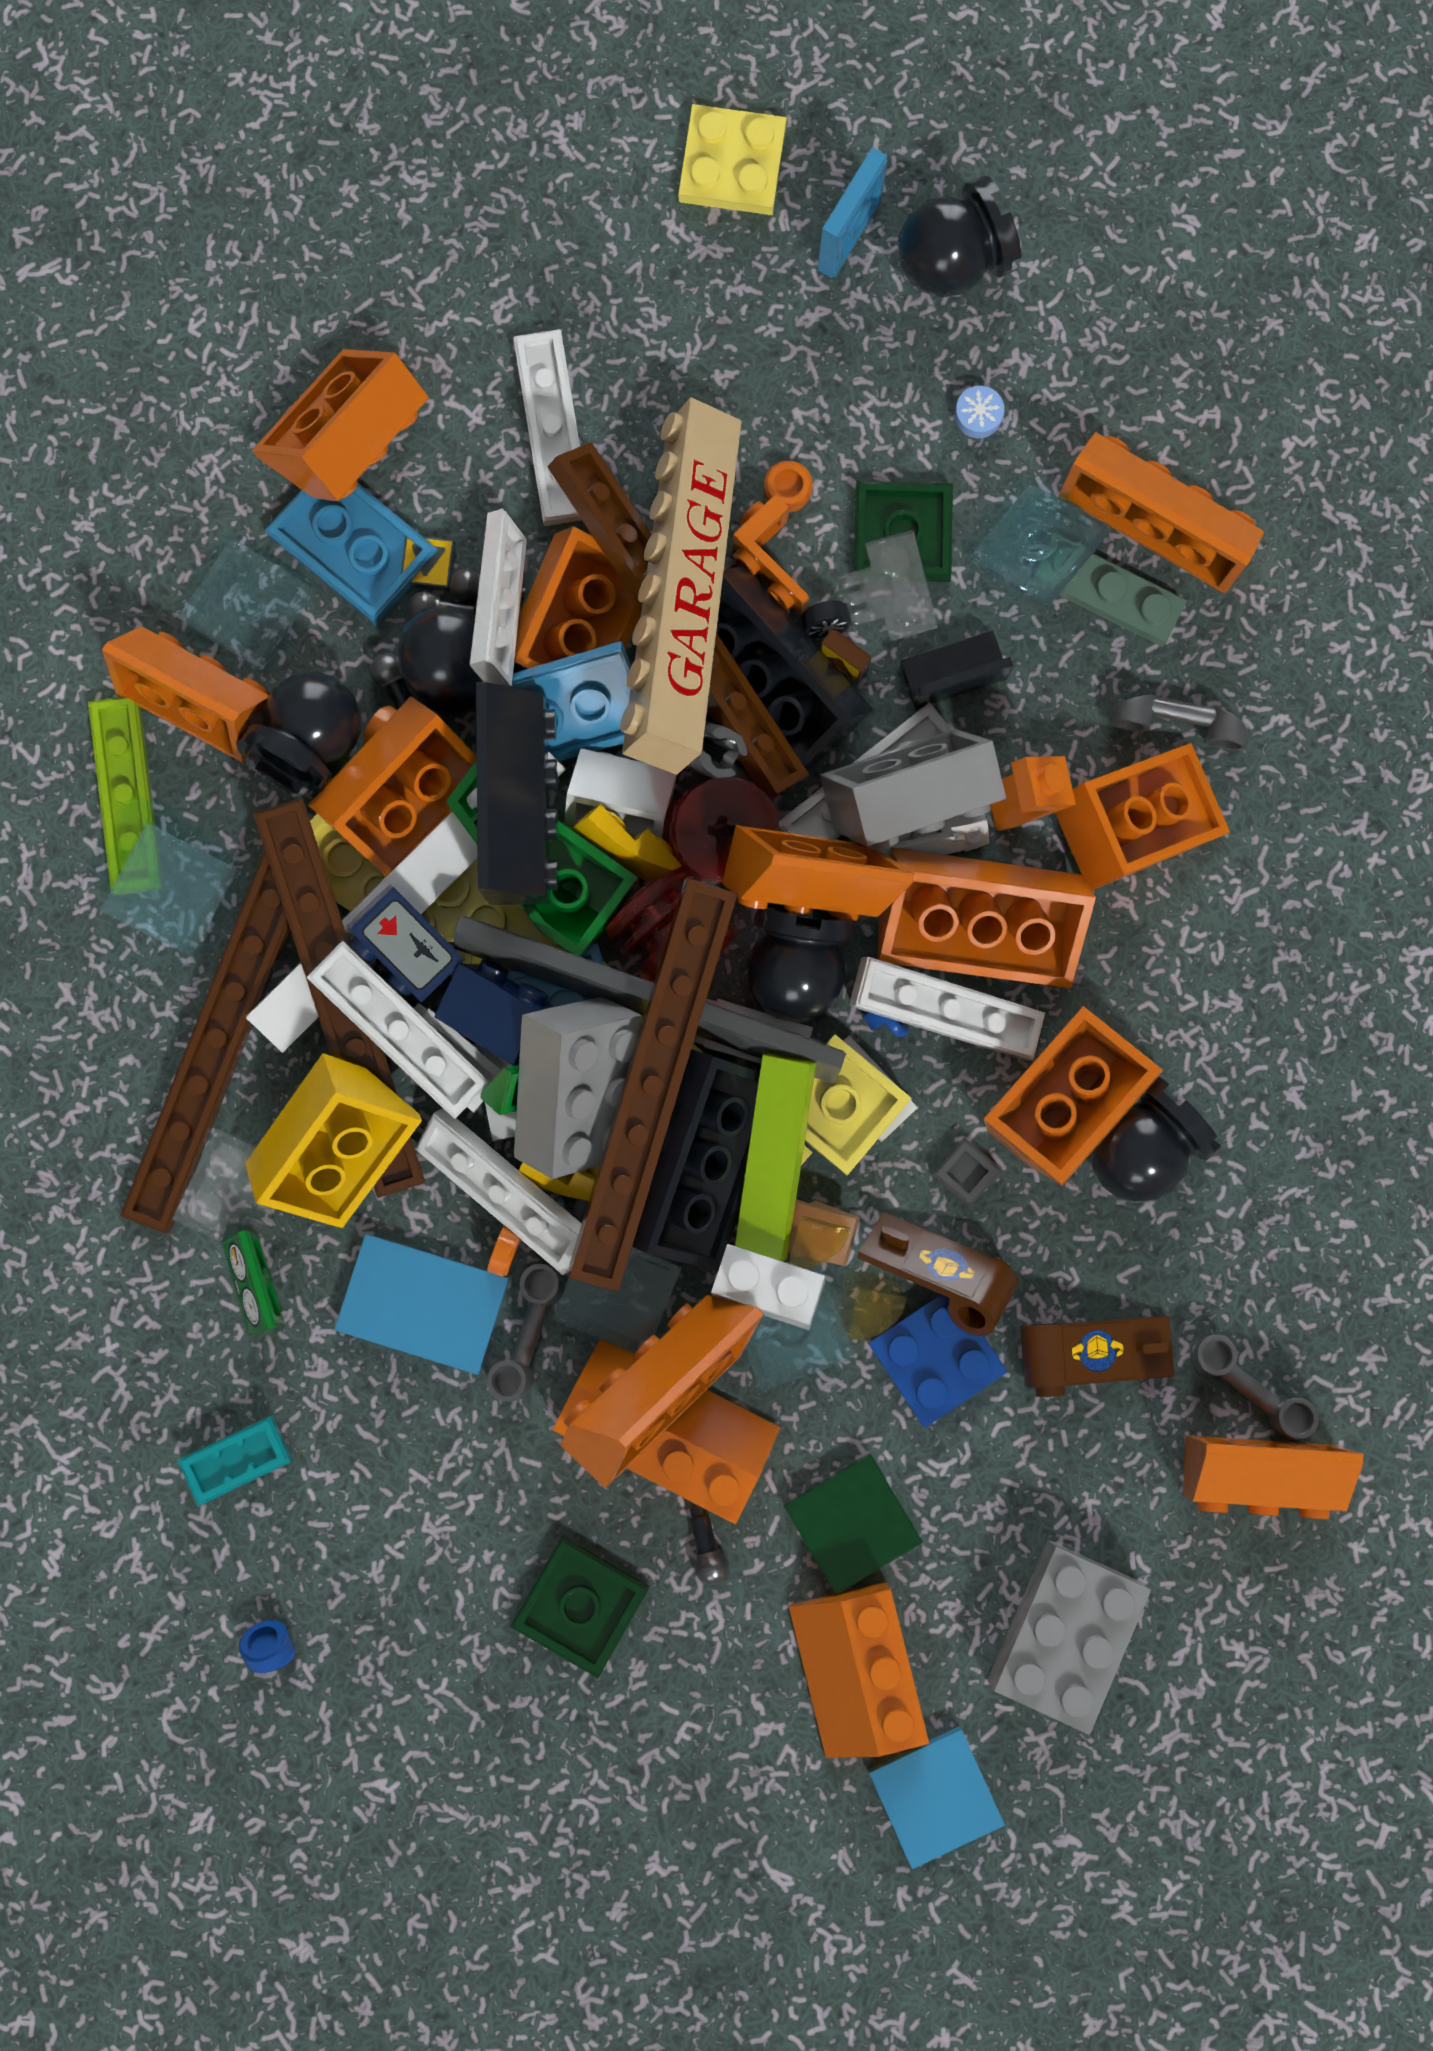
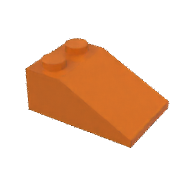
[1055,743,1230,890]

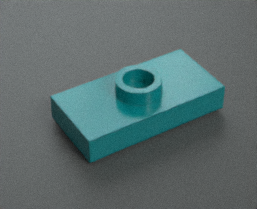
[177,1415,294,1506]

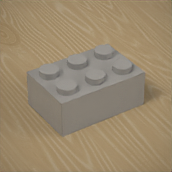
[820,729,1006,850]
[514,997,642,1179]
[987,1539,1151,1735]

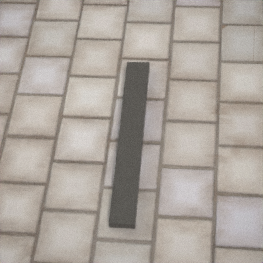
[454,915,846,1084]

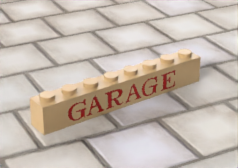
[620,397,742,775]

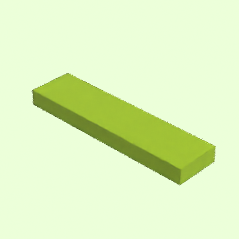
[88,697,163,895]
[735,1053,816,1262]

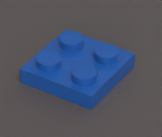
[867,1294,1008,1428]

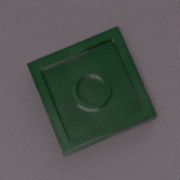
[853,481,953,582]
[784,1452,923,1595]
[510,1535,650,1678]

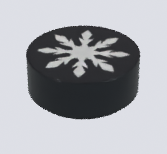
[800,600,852,639]

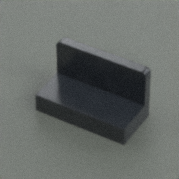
[900,630,1014,710]

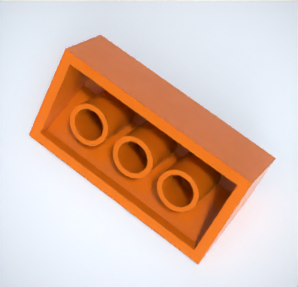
[1059,432,1265,594]
[877,847,1096,988]
[560,1295,764,1488]
[552,1335,781,1525]

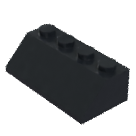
[716,565,873,770]
[476,682,559,905]
[632,1049,760,1271]

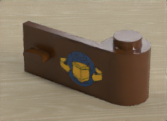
[858,1212,1018,1336]
[1020,1316,1174,1397]

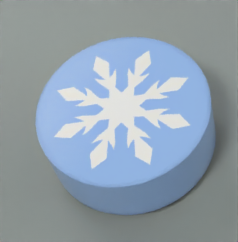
[954,386,1004,438]

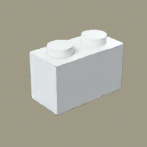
[564,748,677,838]
[711,1244,825,1330]

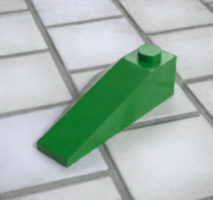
[446,761,640,957]

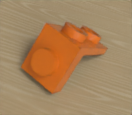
[733,494,809,615]
[990,756,1076,831]

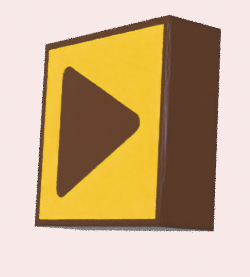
[820,629,871,683]

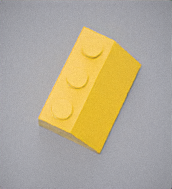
[245,1053,422,1228]

